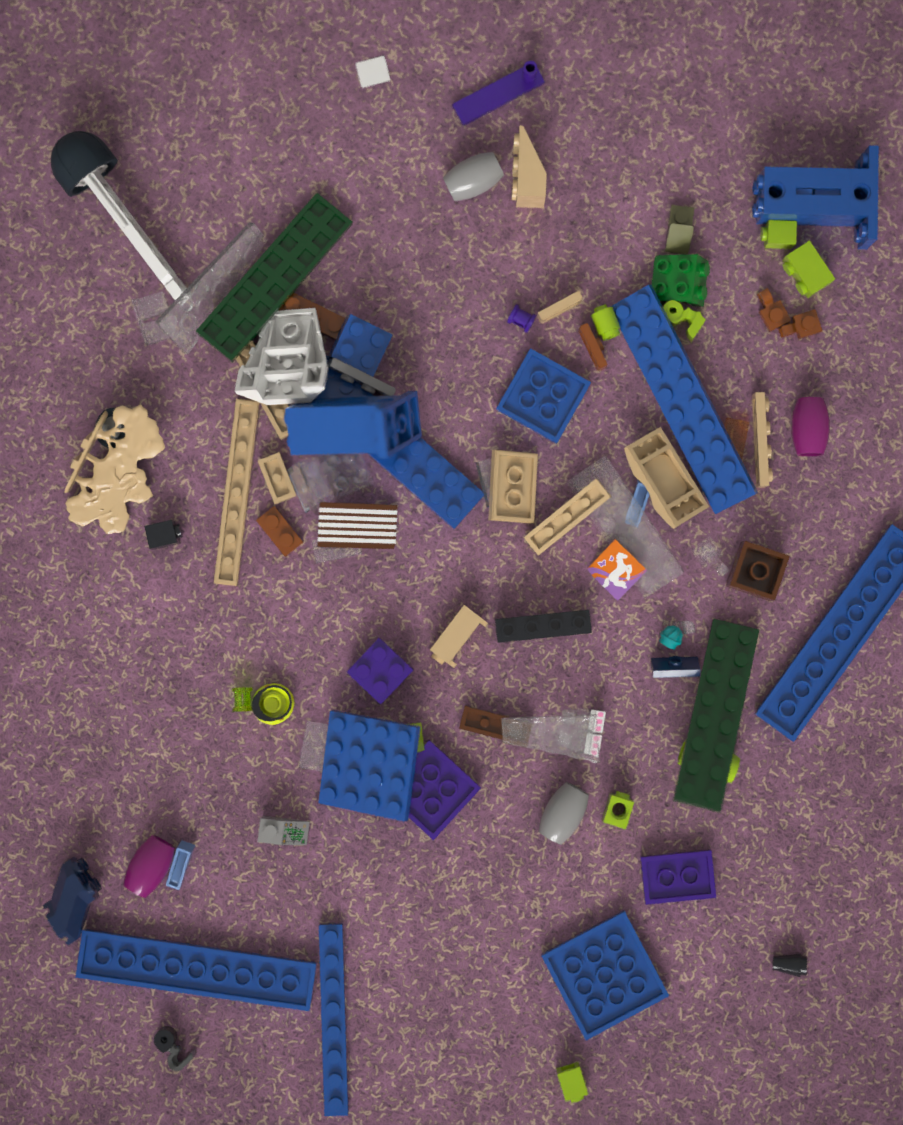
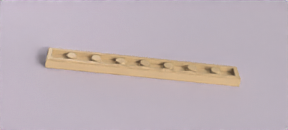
[214,399,260,586]

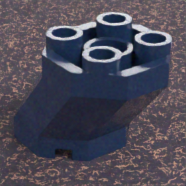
[43,856,102,945]

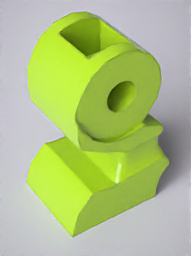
[663,300,706,342]

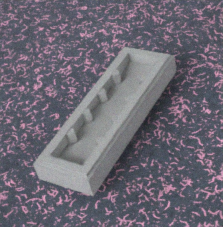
[327,358,396,396]

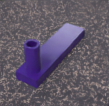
[452,61,545,126]

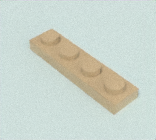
[752,392,773,488]
[524,478,612,556]

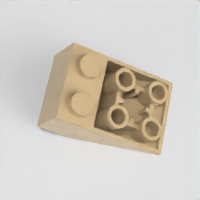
[512,126,547,208]

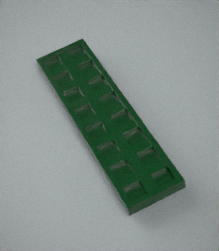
[196,193,353,363]
[673,618,759,813]

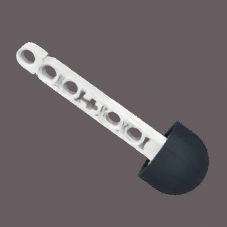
[51,131,191,305]

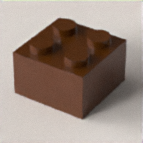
[726,541,790,601]

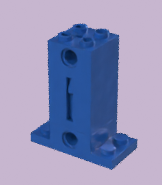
[752,145,879,250]
[284,390,422,458]

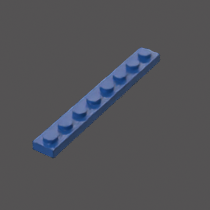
[319,923,349,1116]

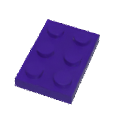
[640,849,716,905]

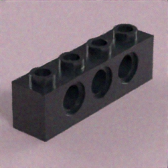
[495,610,592,643]

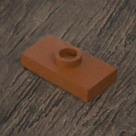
[578,323,608,371]

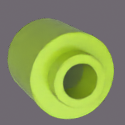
[591,304,621,341]

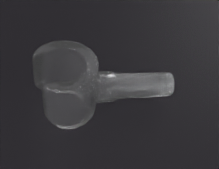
[662,620,695,634]

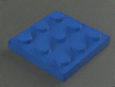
[496,348,591,444]

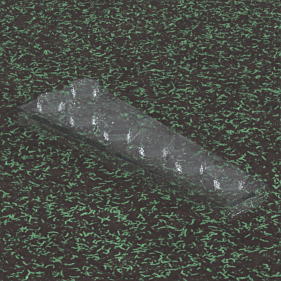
[155,222,268,355]

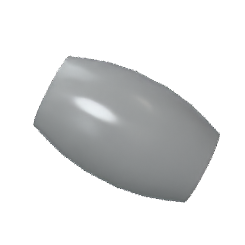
[443,152,504,201]
[539,782,589,845]

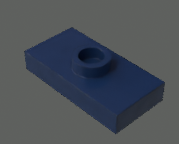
[651,656,701,678]

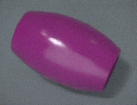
[791,397,830,457]
[123,835,175,898]

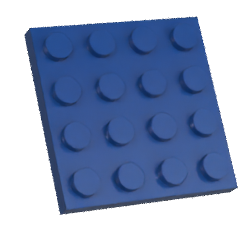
[318,710,420,822]
[541,910,669,1040]

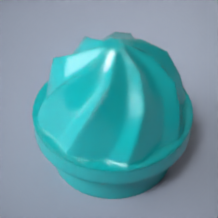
[659,625,683,650]

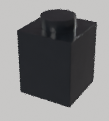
[144,520,183,550]

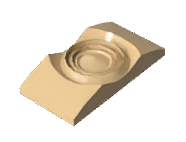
[624,427,709,529]

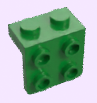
[652,254,710,307]

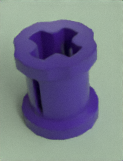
[507,304,537,333]

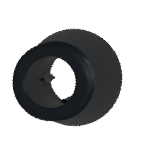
[773,953,807,977]

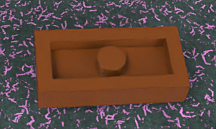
[256,506,304,557]

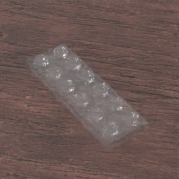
[566,456,684,598]

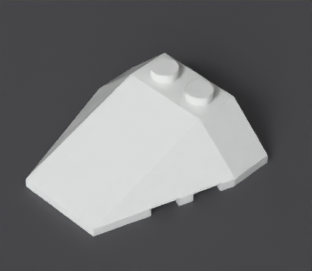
[235,308,328,405]

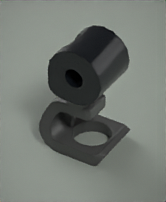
[154,1026,196,1071]

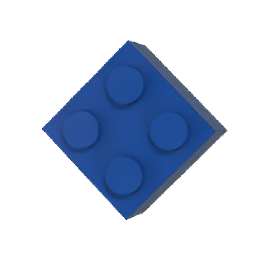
[327,314,392,377]

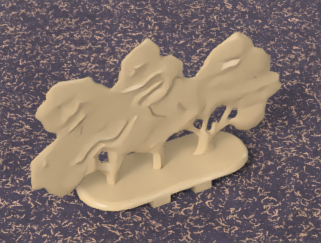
[64,404,165,534]

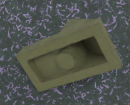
[665,205,694,255]

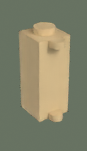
[430,605,488,668]

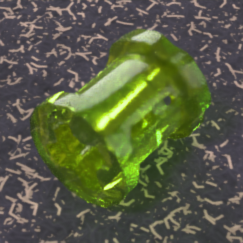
[232,687,253,712]

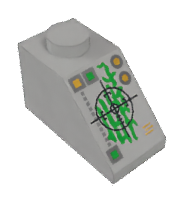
[257,815,310,845]

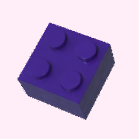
[347,638,414,704]

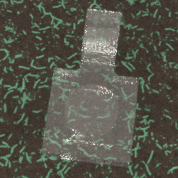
[691,536,729,578]

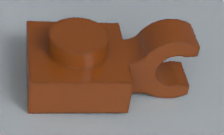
[757,288,791,332]
[778,309,822,339]

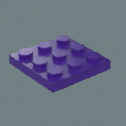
[409,740,481,840]

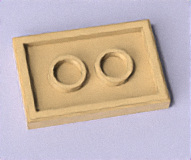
[488,450,538,524]

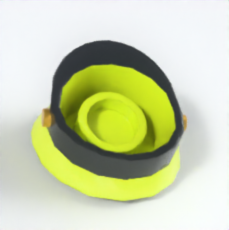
[252,683,295,725]

